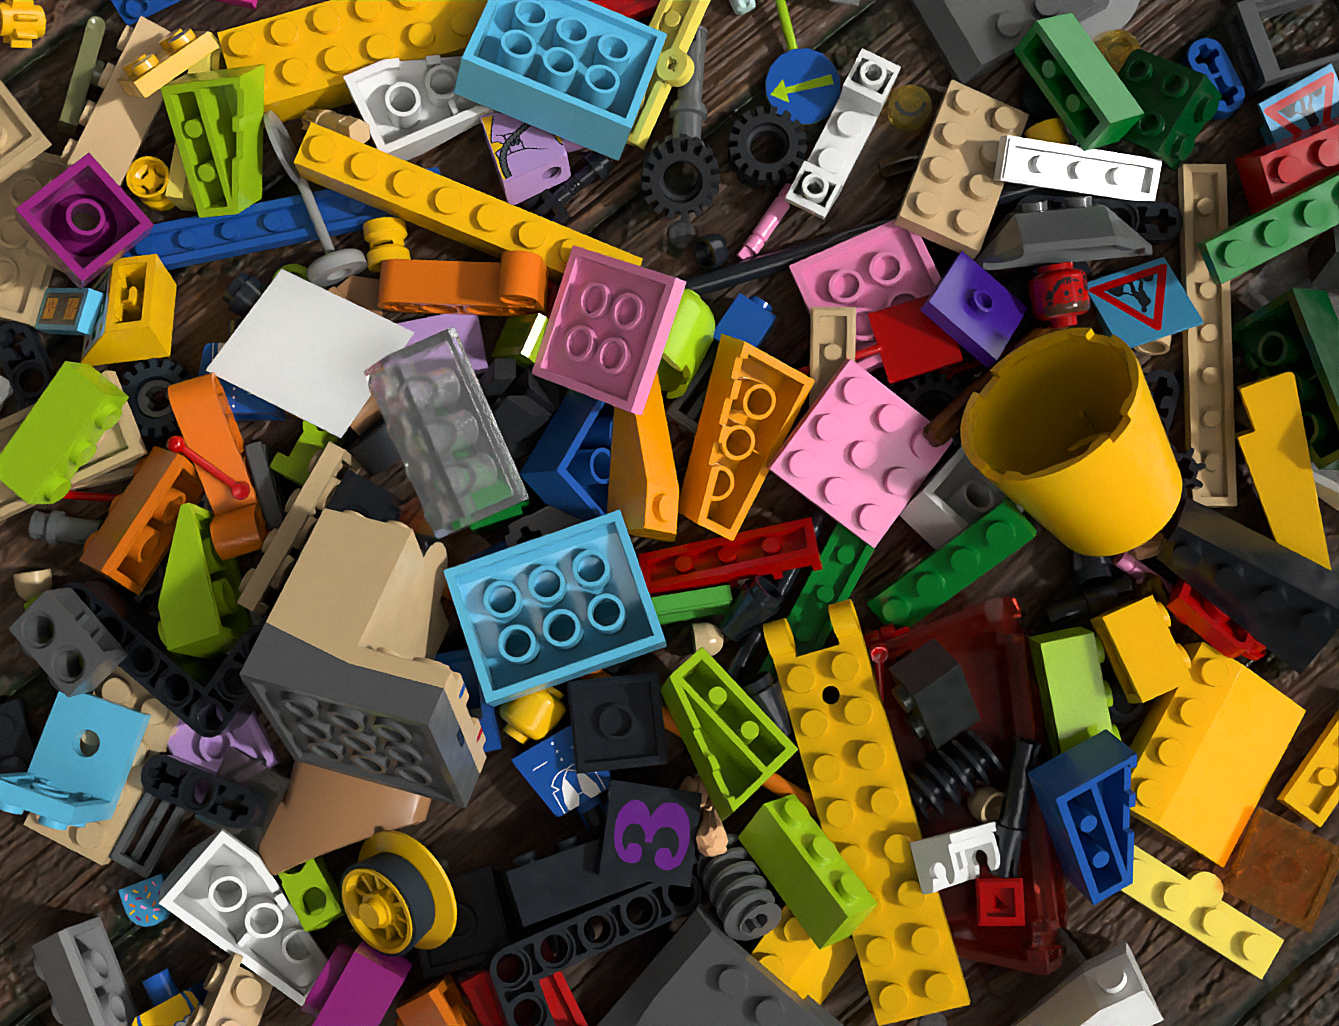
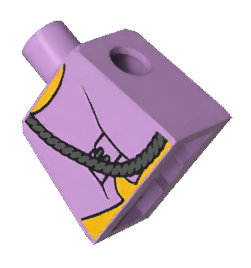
[480,112,586,205]

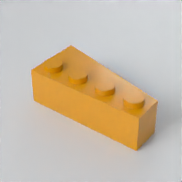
[678,333,815,541]

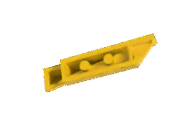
[1235,372,1331,570]

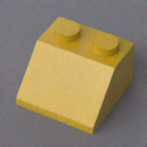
[746,899,857,1005]

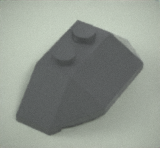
[972,196,1152,271]

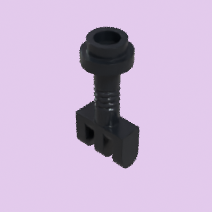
[521,150,614,225]

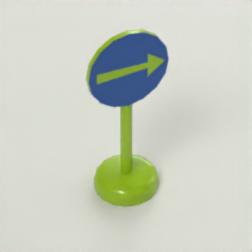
[765,0,841,125]

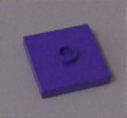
[920,251,1028,368]

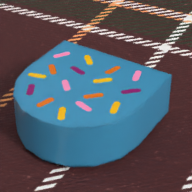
[118,872,171,927]

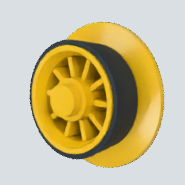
[340,830,457,957]

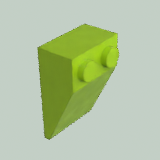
[158,502,253,659]

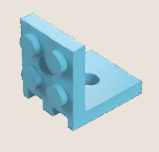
[0,691,151,830]

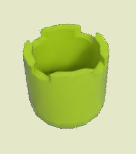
[657,288,715,399]

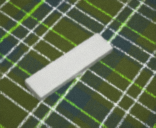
[994,135,1162,201]

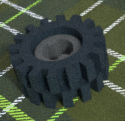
[121,358,195,443]

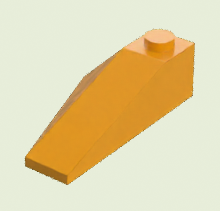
[607,371,679,542]

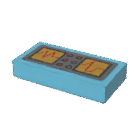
[34,288,103,336]

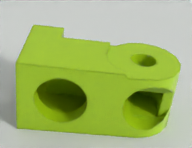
[269,420,348,487]
[278,855,346,932]

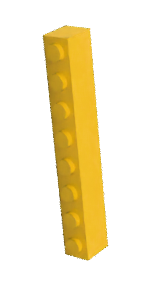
[294,122,643,284]

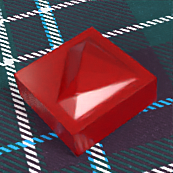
[975,878,1025,926]

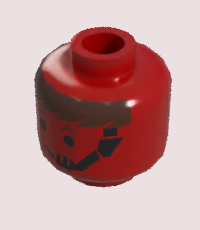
[1028,262,1091,329]

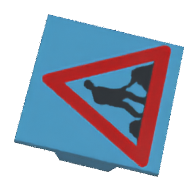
[1257,63,1339,146]
[1087,257,1204,348]

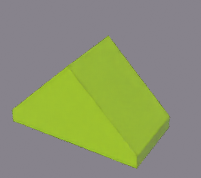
[491,313,549,369]

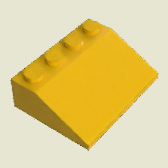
[1129,642,1306,868]

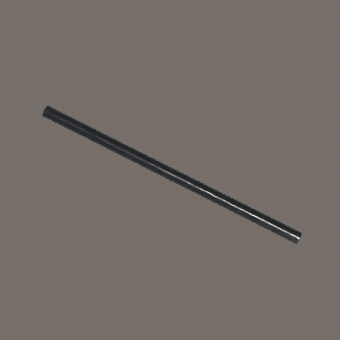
[681,149,1125,296]

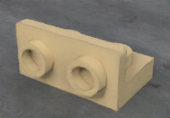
[186,952,273,1026]

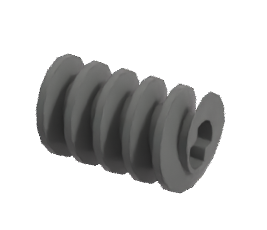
[695,834,782,941]

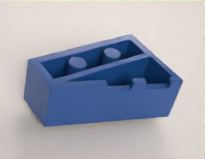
[1027,729,1137,905]

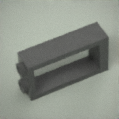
[1222,0,1339,98]

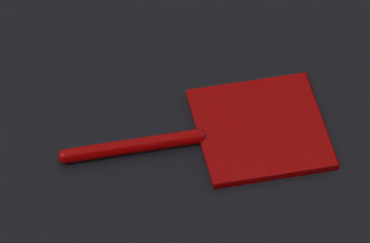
[797,294,963,384]

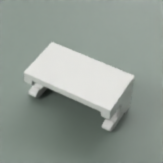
[910,822,1000,895]

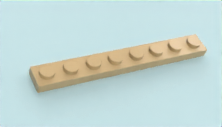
[1178,164,1237,508]

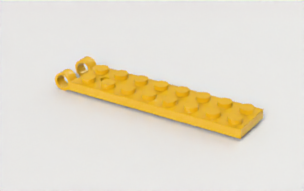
[763,599,970,1026]

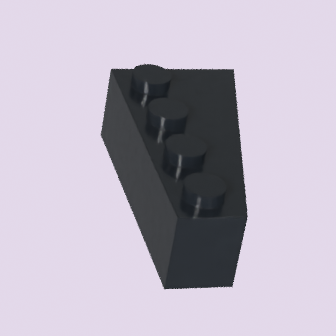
[1156,497,1339,675]
[494,825,697,927]

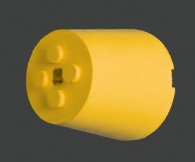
[960,328,1182,557]

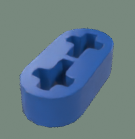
[1181,38,1245,120]

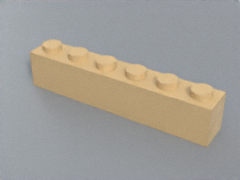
[21,16,175,272]

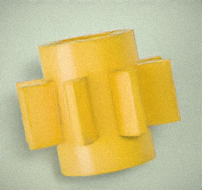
[0,0,46,48]

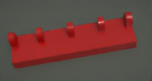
[638,517,823,597]

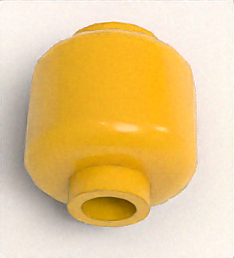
[499,687,566,745]

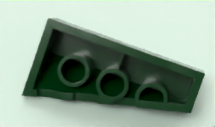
[1232,288,1339,470]

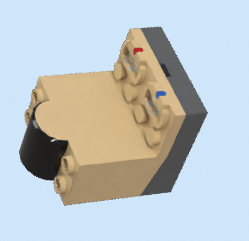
[239,508,487,808]

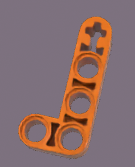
[377,250,549,317]
[168,372,271,561]

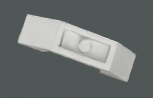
[785,48,901,220]

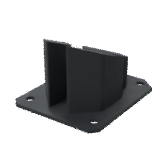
[438,359,559,468]

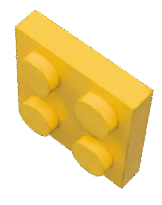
[117,28,219,98]

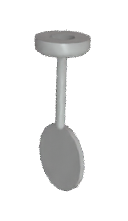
[263,110,367,287]

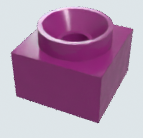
[15,152,154,290]
[301,941,414,1026]

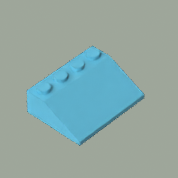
[454,0,667,161]
[443,510,667,707]

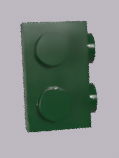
[1117,49,1222,172]

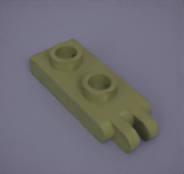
[57,16,106,136]

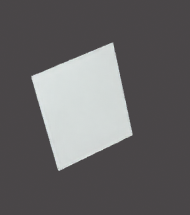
[206,269,415,438]

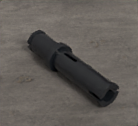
[988,737,1042,878]

